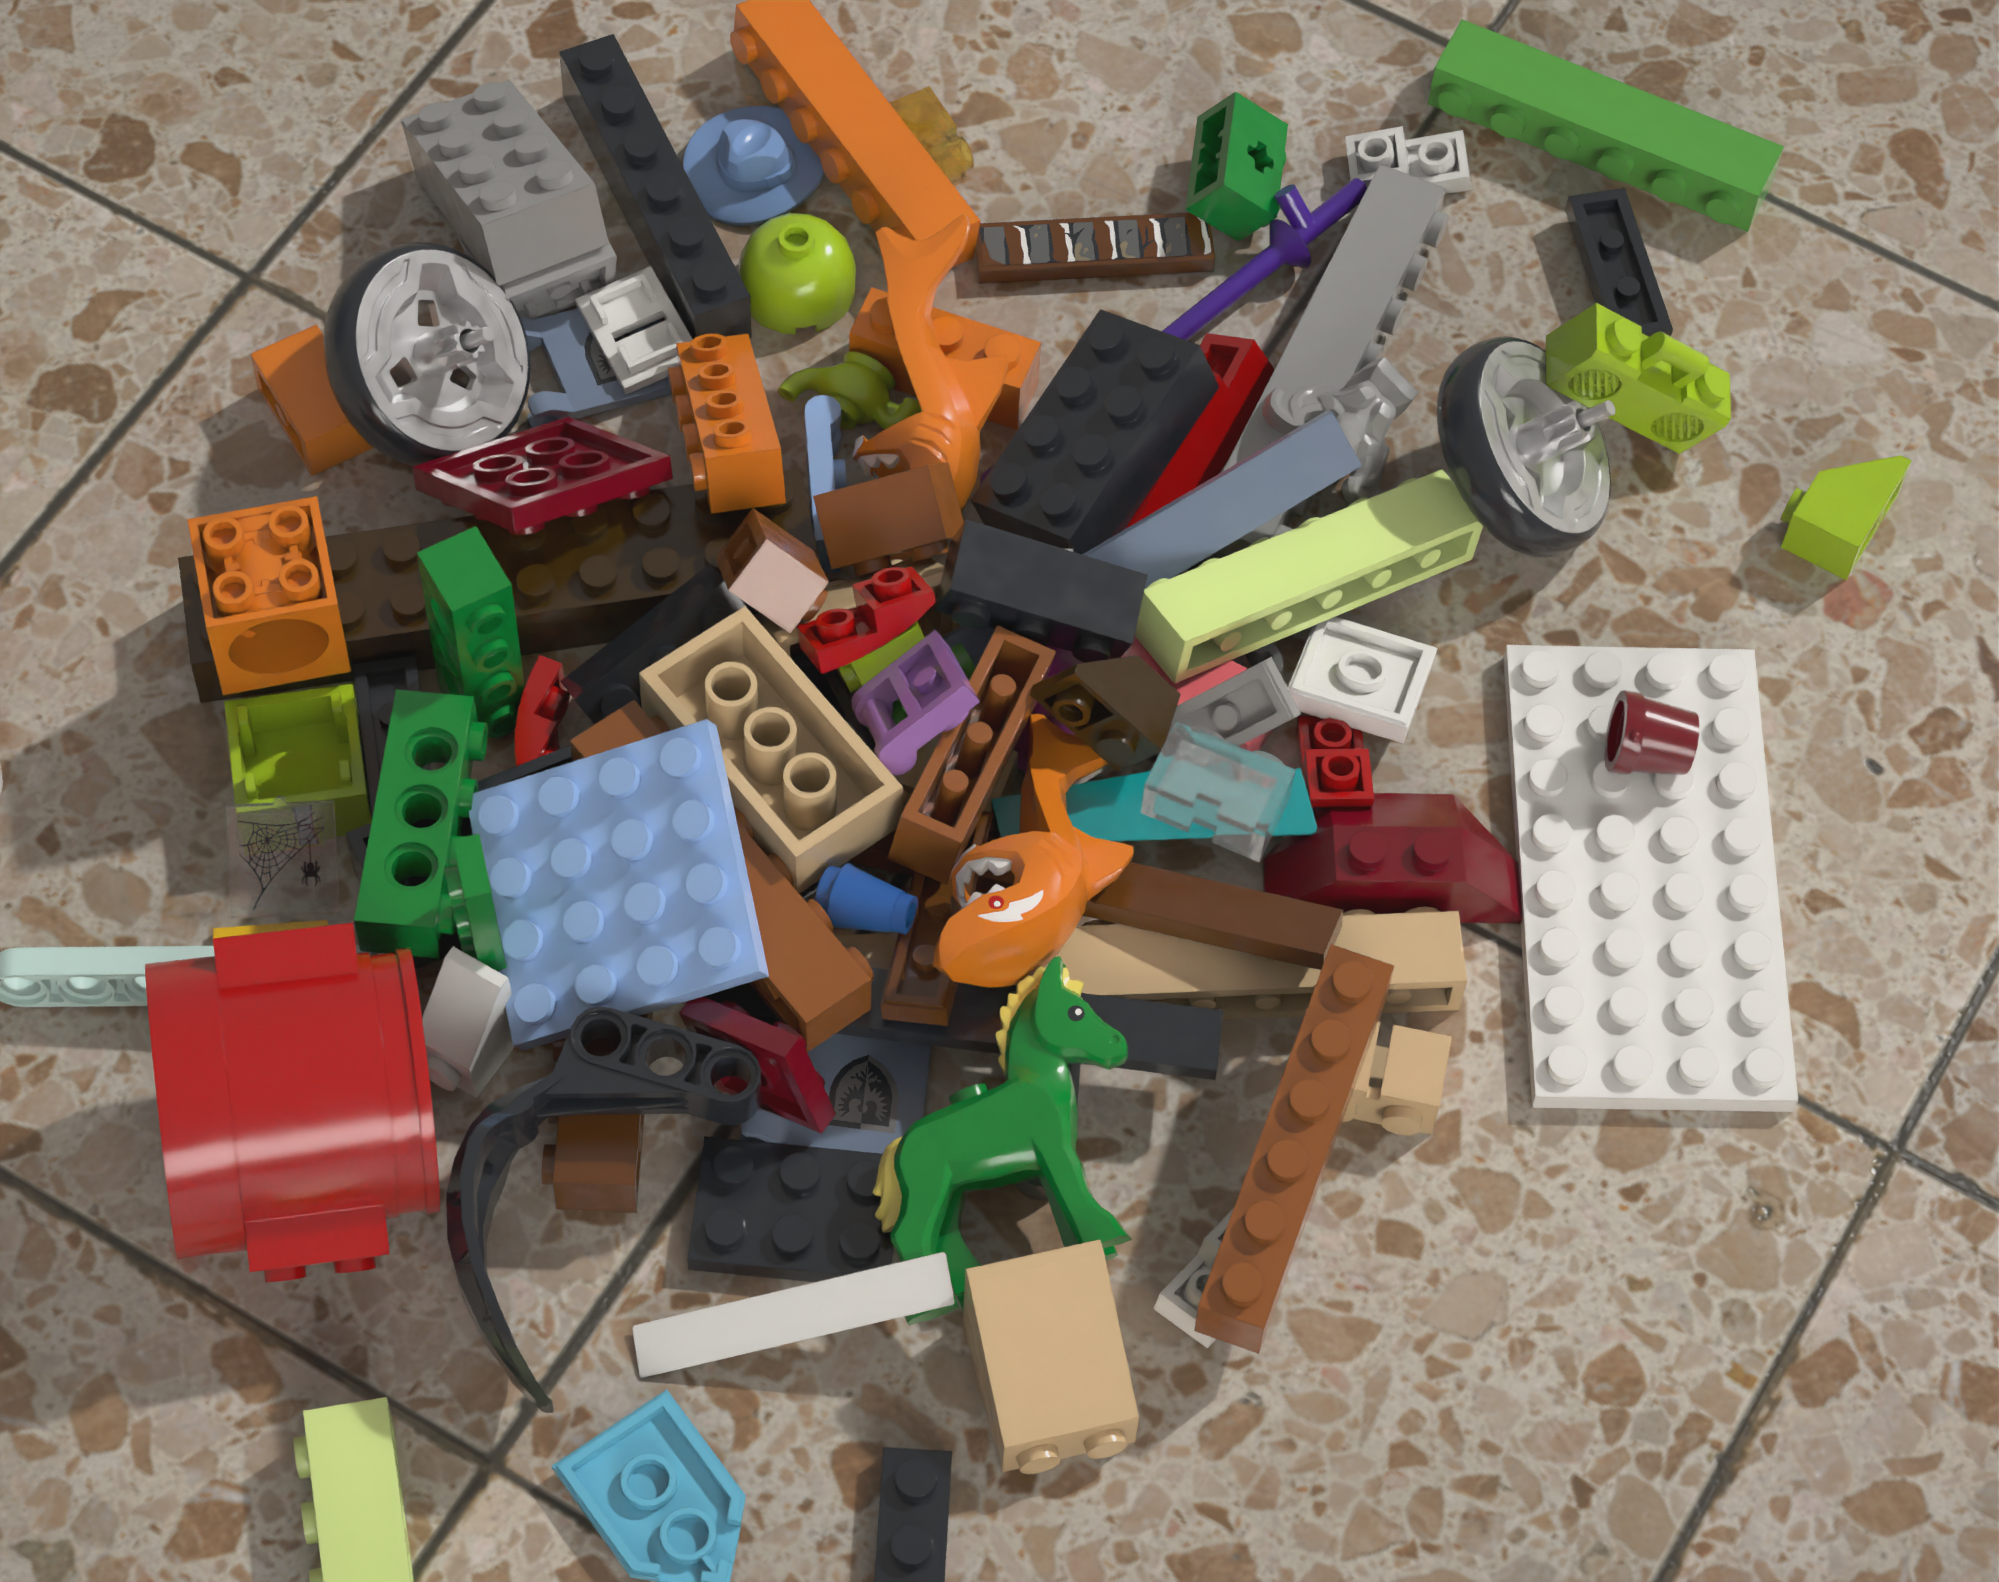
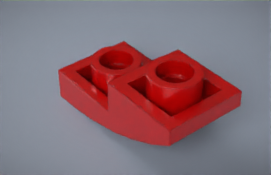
[796,566,936,674]
[515,655,570,766]
[1296,716,1374,807]

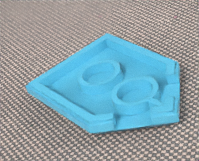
[552,1389,746,1582]

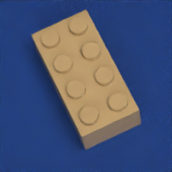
[639,606,903,893]

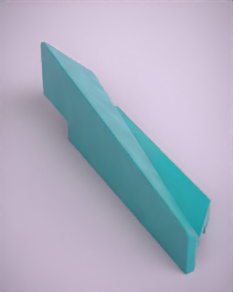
[991,757,1317,842]

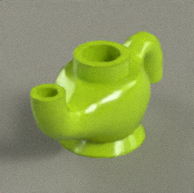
[777,352,922,430]

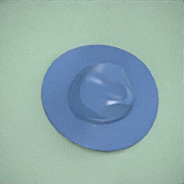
[683,106,824,226]

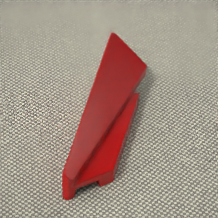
[1125,333,1275,529]

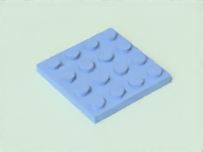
[468,719,769,1051]

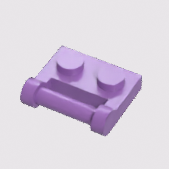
[851,630,980,776]

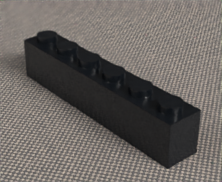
[559,34,752,339]

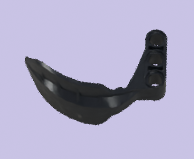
[446,1006,762,1413]

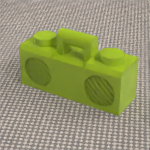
[1546,303,1731,454]

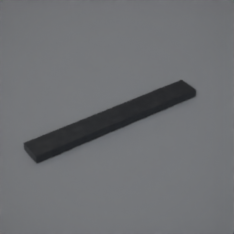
[686,967,1223,1080]

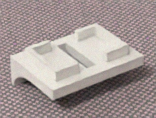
[575,266,693,395]

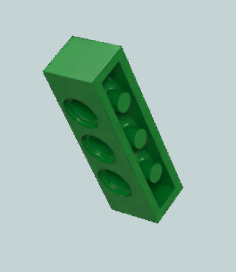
[417,526,525,738]
[354,689,488,959]

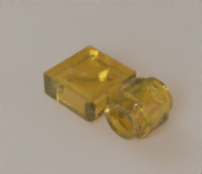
[889,86,974,183]

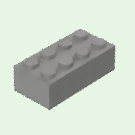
[401,79,609,286]

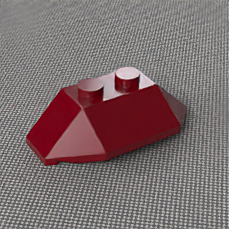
[1262,793,1523,924]

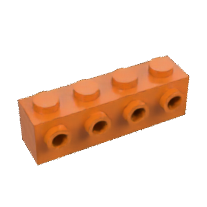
[668,334,786,514]

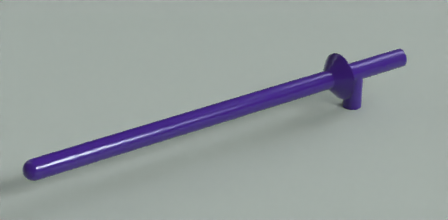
[980,178,1367,485]

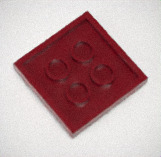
[412,416,673,535]

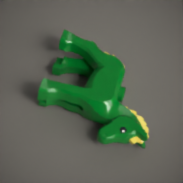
[873,956,1132,1326]

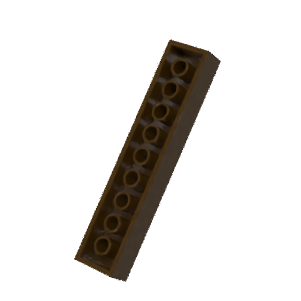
[178,468,820,703]

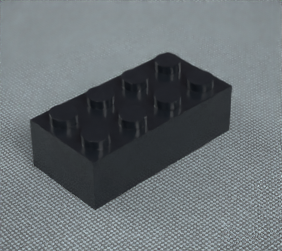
[970,309,1219,554]

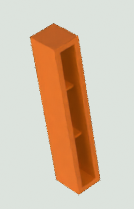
[730,0,981,268]

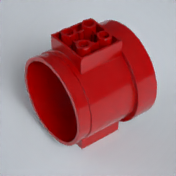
[145,923,440,1282]

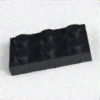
[687,1136,894,1282]

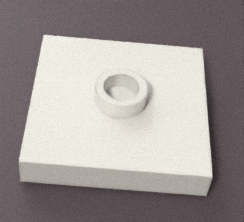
[1288,617,1437,744]

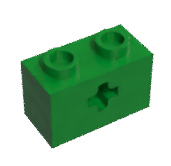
[1185,91,1288,242]

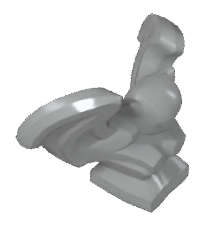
[1262,357,1419,505]

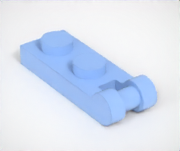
[804,395,847,573]

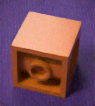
[187,496,351,695]

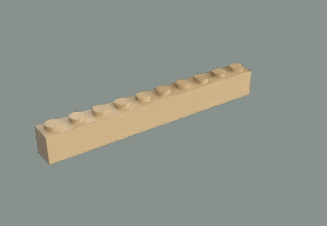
[833,907,1467,1020]

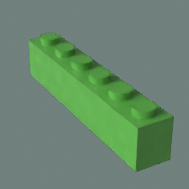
[1428,19,1784,232]

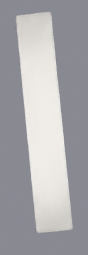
[632,1252,955,1378]

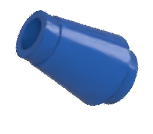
[815,863,918,935]

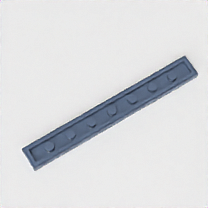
[942,410,1362,668]

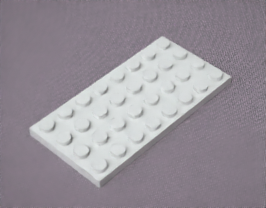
[1503,645,1798,1112]

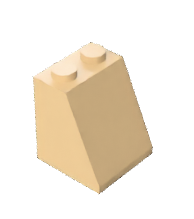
[962,1240,1139,1474]

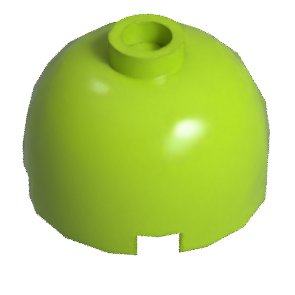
[738,213,856,334]

